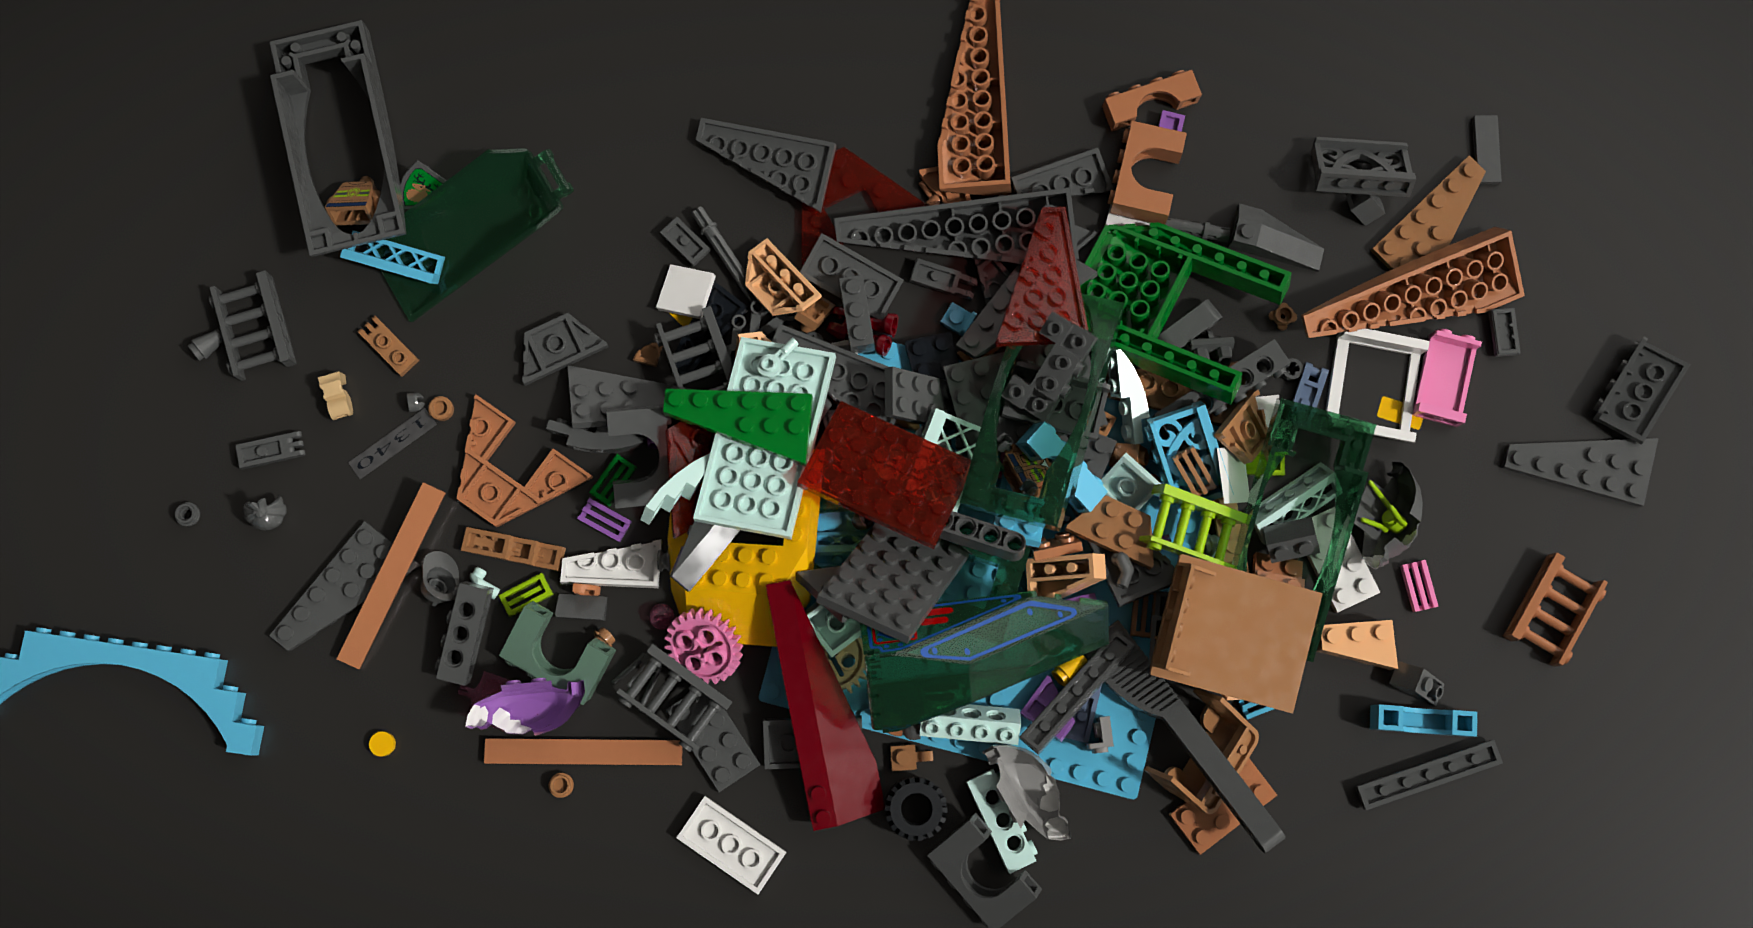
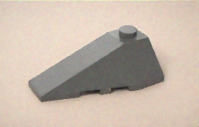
[1228,203,1324,272]

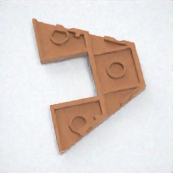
[457,395,593,527]

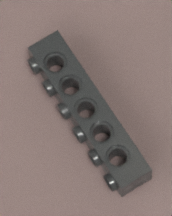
[1152,339,1291,439]

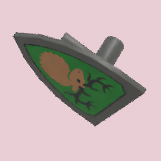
[400,160,455,209]

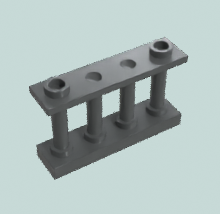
[209,271,297,381]
[654,306,733,391]
[616,644,732,752]

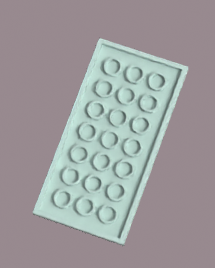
[693,337,836,540]

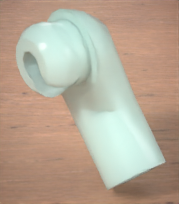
[470,567,500,599]

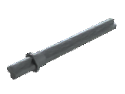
[691,207,768,316]

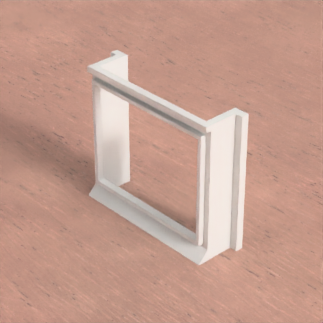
[1323,329,1429,443]

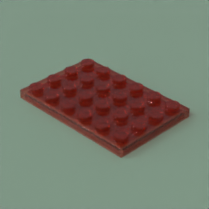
[797,401,976,549]

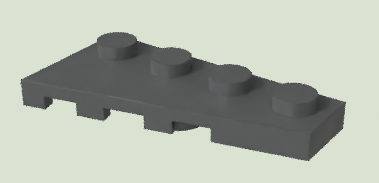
[1010,148,1114,196]

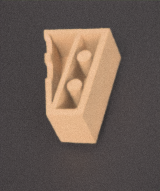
[1026,553,1106,608]
[1313,620,1398,670]

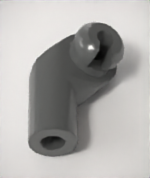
[1111,552,1134,589]

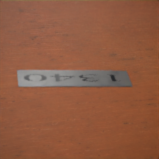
[348,408,437,479]

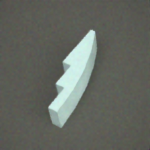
[641,453,710,525]

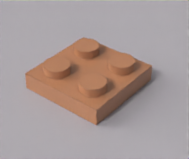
[1026,532,1083,561]

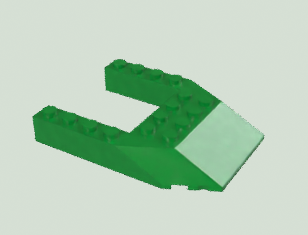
[1064,222,1292,405]

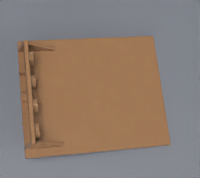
[1149,554,1323,714]

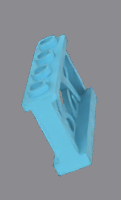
[1144,400,1234,513]

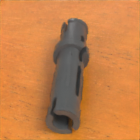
[1165,217,1231,243]

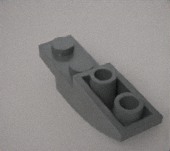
[546,418,647,454]

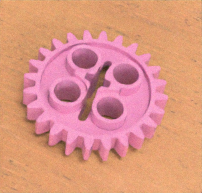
[665,608,743,684]

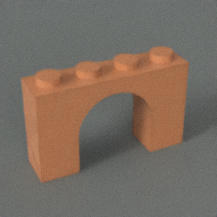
[1108,121,1187,225]

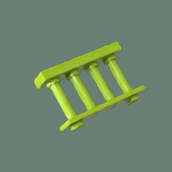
[1139,483,1248,568]

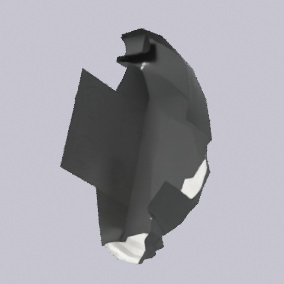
[1351,462,1423,569]

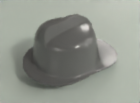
[420,551,459,606]

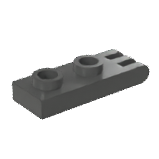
[235,431,305,470]

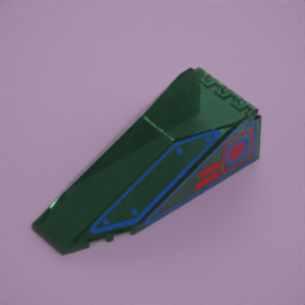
[859,591,1109,733]

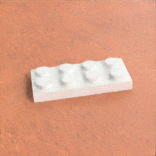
[1307,506,1380,613]
[677,796,786,894]

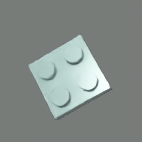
[1101,453,1161,510]

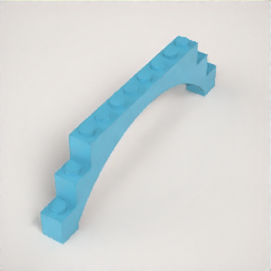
[0,627,264,755]

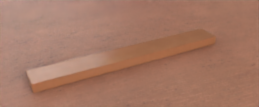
[337,482,446,669]
[484,739,683,765]

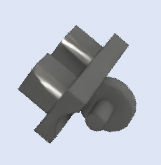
[1189,330,1235,365]

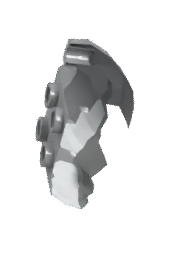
[982,745,1071,841]

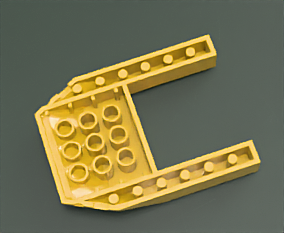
[668,443,825,647]

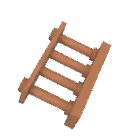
[1503,552,1608,667]

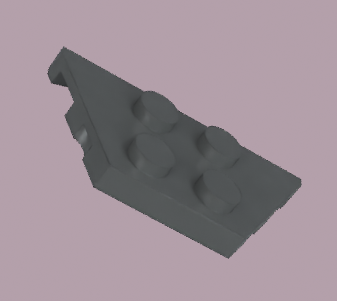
[522,313,609,386]

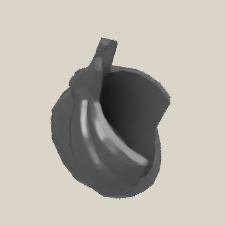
[243,495,287,531]

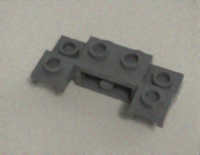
[1001,311,1099,422]

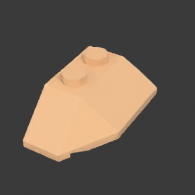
[745,238,822,316]

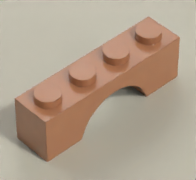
[1102,70,1202,131]

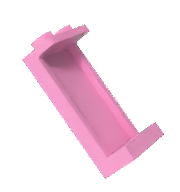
[1412,329,1482,427]

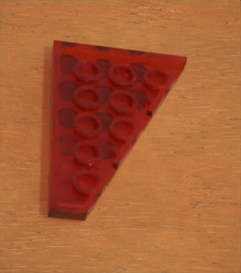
[995,207,1088,347]

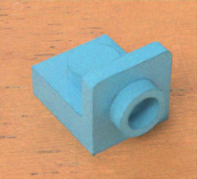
[940,302,977,337]

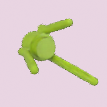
[1360,480,1408,533]

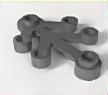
[726,300,797,366]

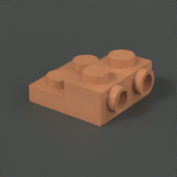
[1252,552,1305,588]

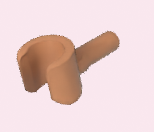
[919,181,940,206]

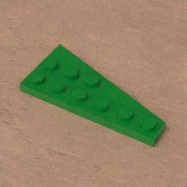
[663,389,813,467]

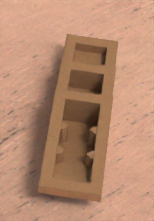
[461,527,566,572]

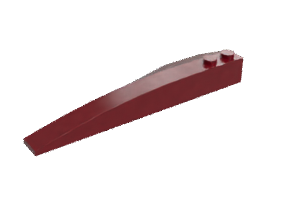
[766,579,885,831]

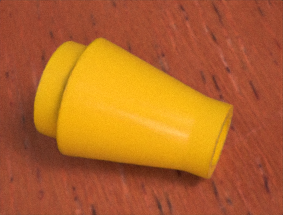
[1051,651,1088,686]

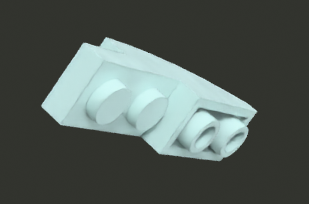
[1105,349,1150,444]

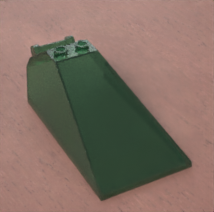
[366,148,574,322]

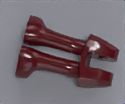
[826,306,899,357]

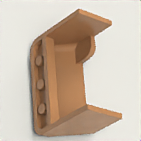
[1144,688,1259,814]

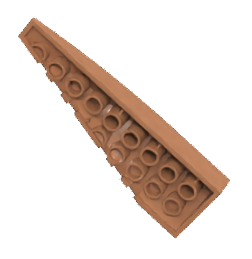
[937,0,1011,196]
[1301,227,1525,338]

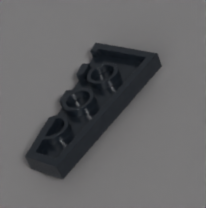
[669,281,749,375]

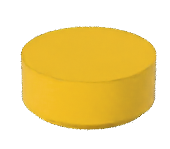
[369,732,396,756]

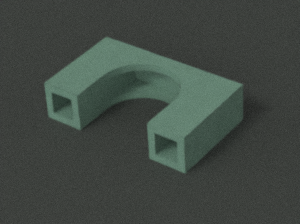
[499,601,616,705]

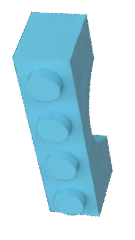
[1016,421,1108,513]
[1370,704,1477,737]

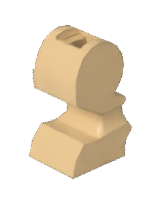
[318,372,353,420]

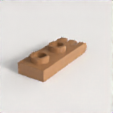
[357,315,420,377]

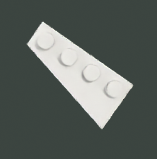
[560,539,662,588]

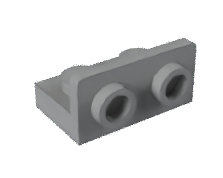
[1085,716,1114,754]

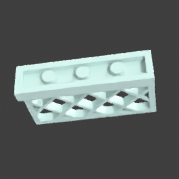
[899,408,988,512]

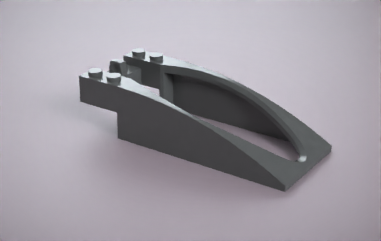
[270,20,406,257]

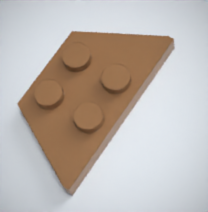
[1214,389,1270,464]
[1065,495,1154,570]

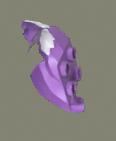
[466,678,585,736]

